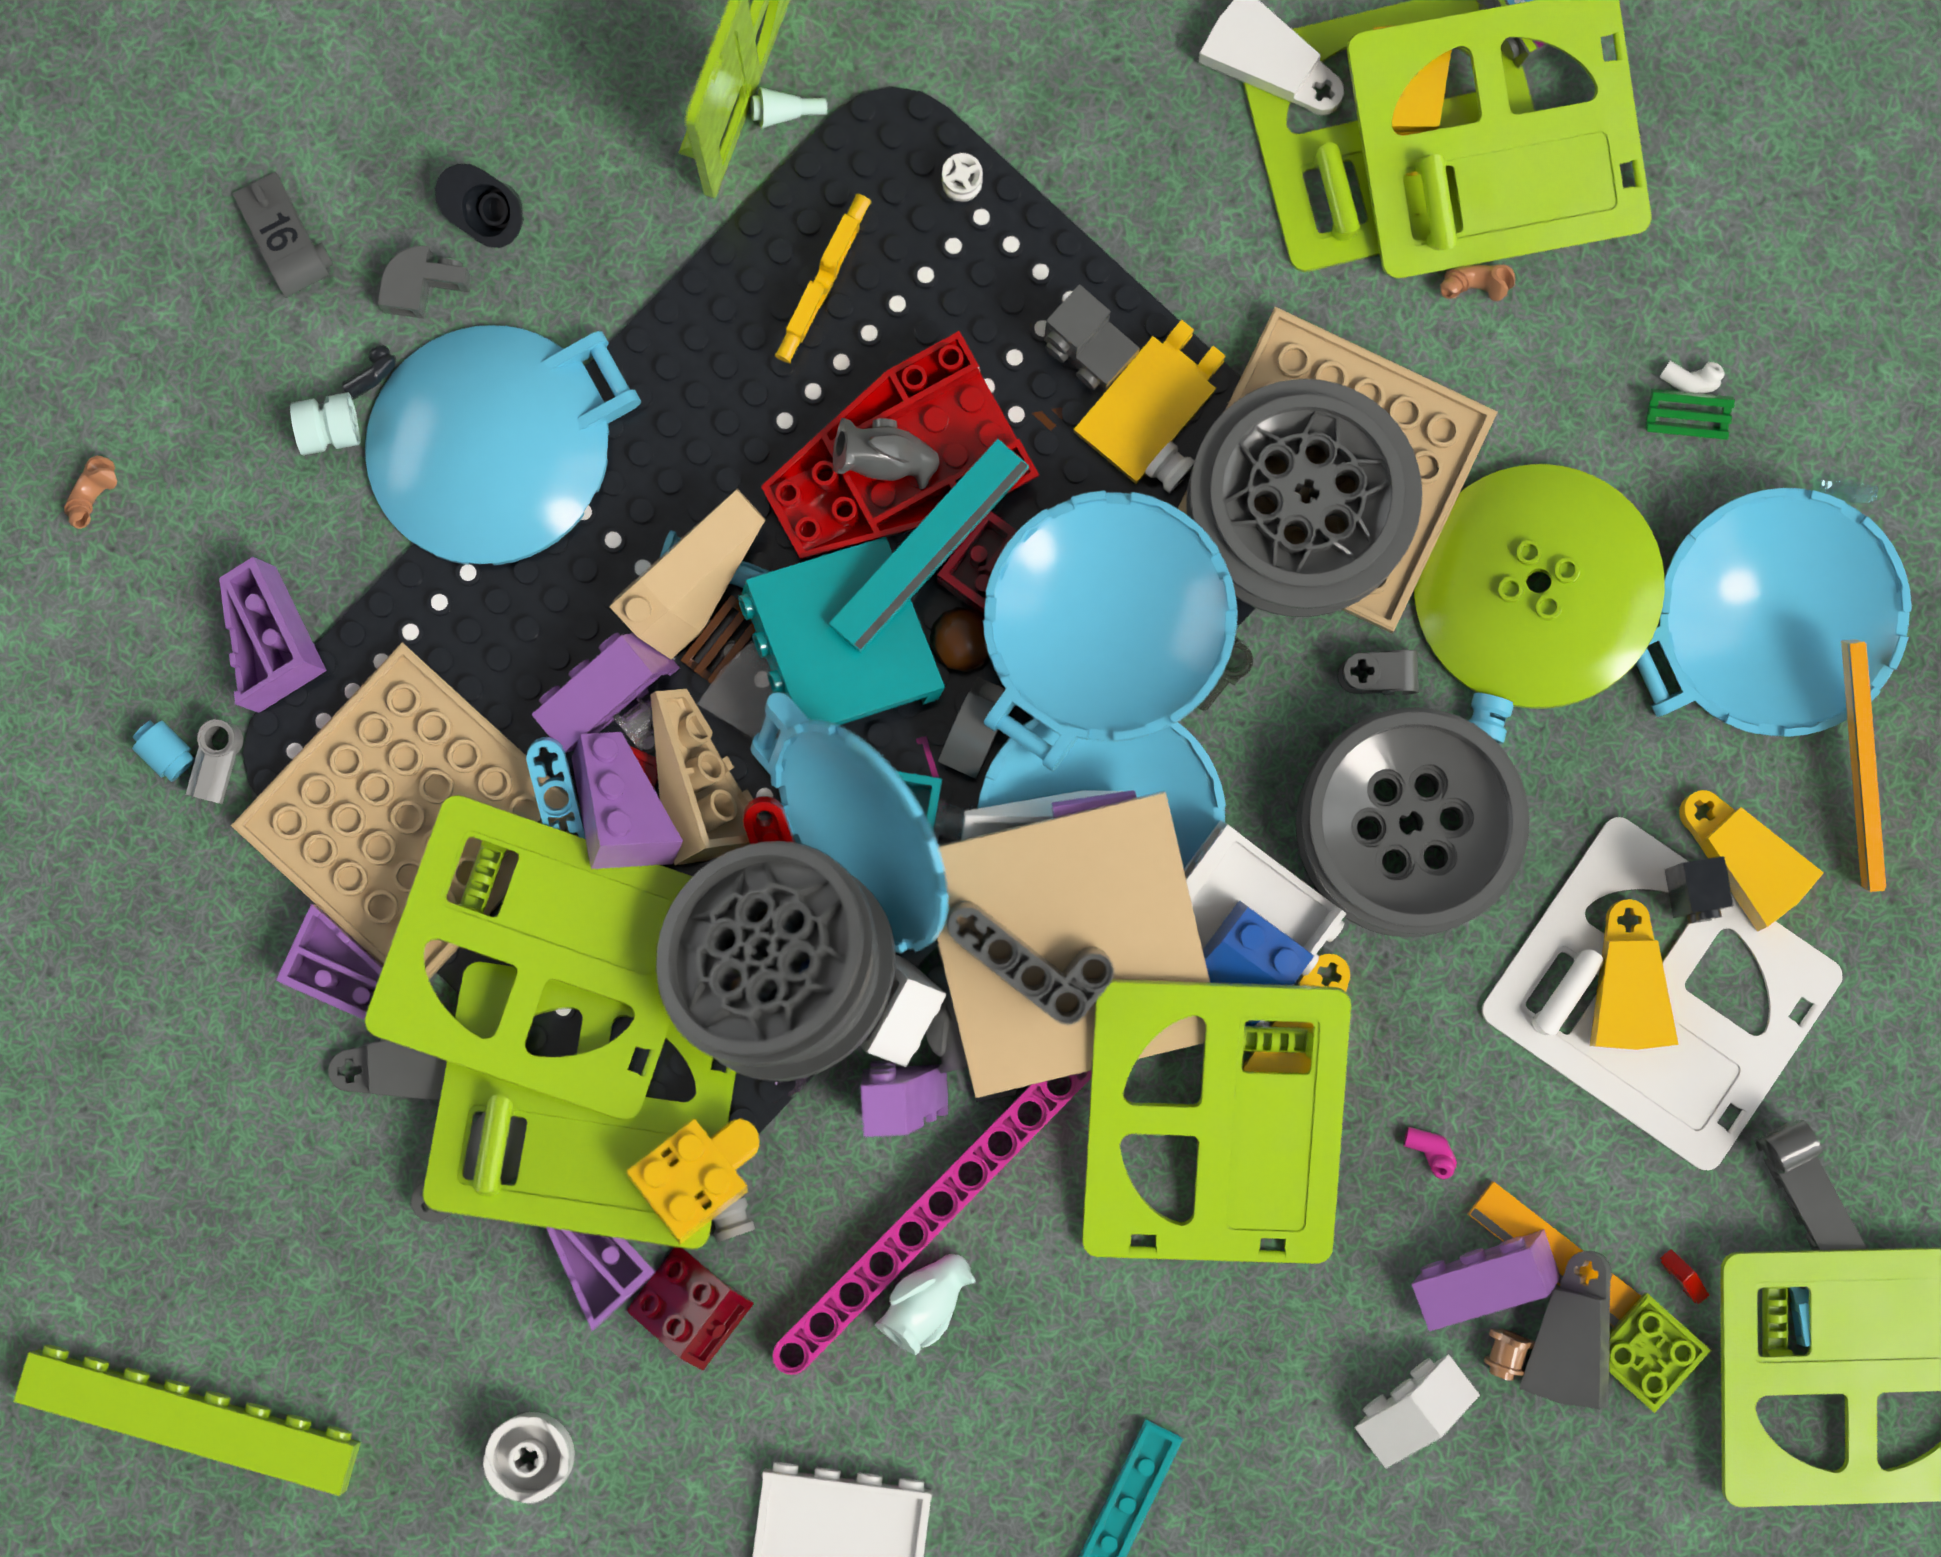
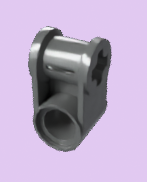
[1337,650,1419,695]

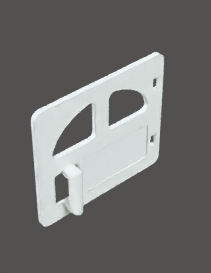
[1482,817,1842,1170]

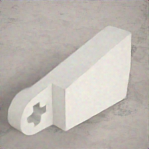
[1199,0,1344,115]

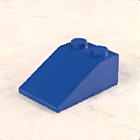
[1203,900,1314,1026]

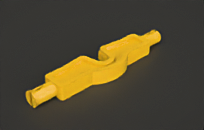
[775,194,871,363]

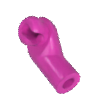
[1403,1127,1457,1179]

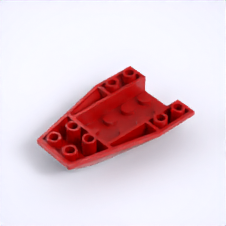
[761,331,1039,559]

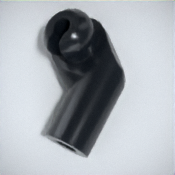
[342,345,396,400]

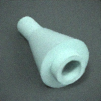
[751,87,827,128]

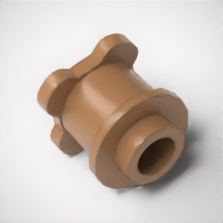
[1483,1328,1535,1381]

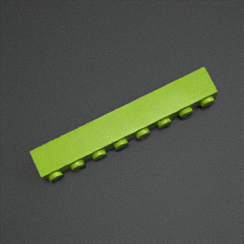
[13,1345,361,1496]

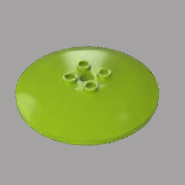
[1414,464,1665,709]

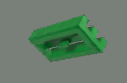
[1645,389,1735,440]

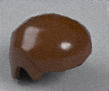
[930,607,990,672]

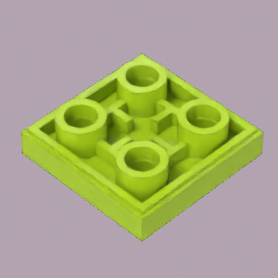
[1609,1292,1711,1413]

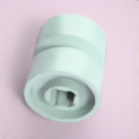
[290,392,360,455]

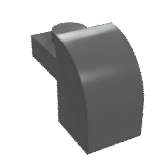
[378,246,472,319]
[938,677,1006,779]

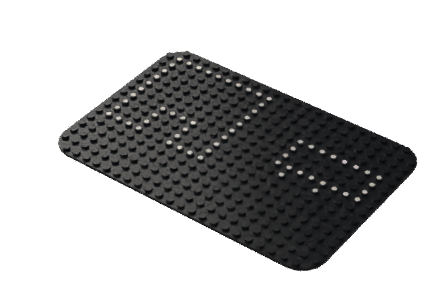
[243,86,1256,1134]

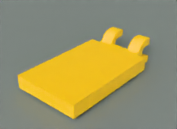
[1074,319,1226,484]

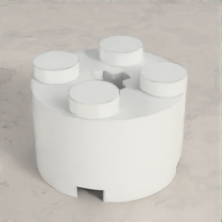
[483,1412,574,1503]

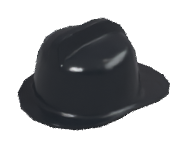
[435,164,524,248]

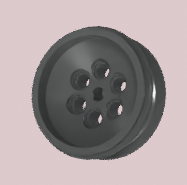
[1295,707,1529,937]
[657,841,896,1081]

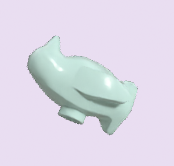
[875,1254,976,1355]

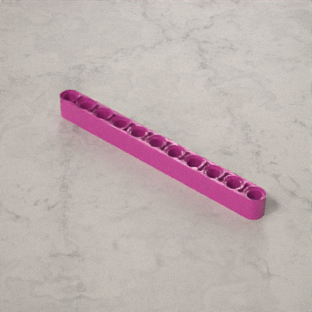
[773,1070,1092,1375]

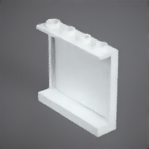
[1184,820,1347,1027]
[753,1462,932,1557]

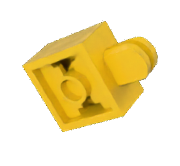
[626,1119,759,1244]

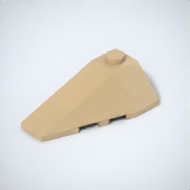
[650,689,760,865]

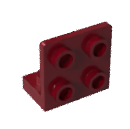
[627,1247,754,1371]

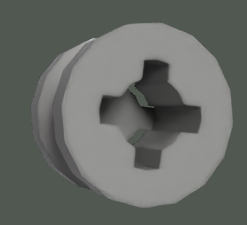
[712,1197,756,1242]

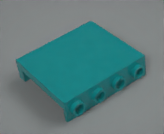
[739,537,945,725]

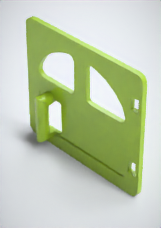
[678,0,790,198]
[1243,0,1535,272]
[1347,0,1652,278]
[365,795,693,1120]
[423,962,736,1249]
[1082,979,1351,1264]
[1720,1247,1941,1507]

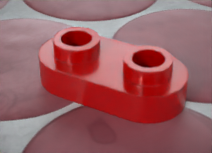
[743,796,795,845]

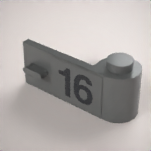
[232,172,333,298]

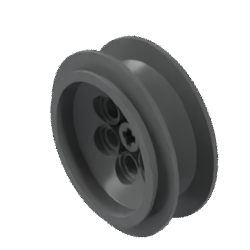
[1186,379,1422,617]

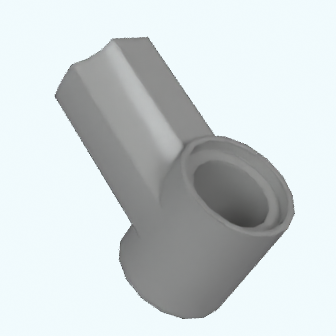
[186,719,243,804]

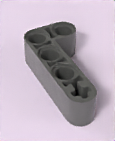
[947,901,1114,1025]
[1755,1120,1867,1250]

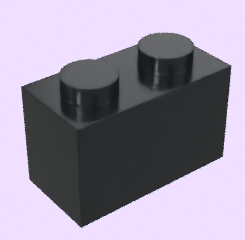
[1665,856,1733,924]

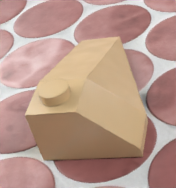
[610,489,765,659]

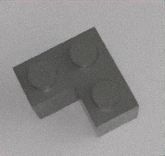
[1044,284,1140,393]

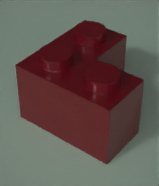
[937,511,1017,616]

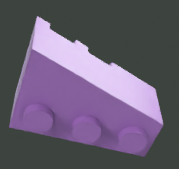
[861,1060,948,1137]

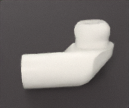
[1659,361,1724,394]

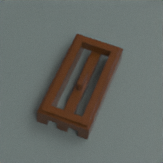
[680,595,756,685]

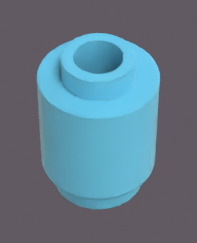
[132,720,195,782]

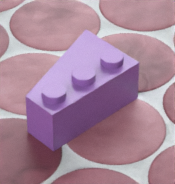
[219,557,326,713]
[532,633,680,753]
[572,732,683,869]
[276,904,383,1020]
[546,1227,655,1332]
[1412,1229,1561,1331]

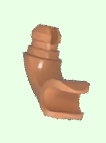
[1440,265,1515,301]
[64,456,117,529]

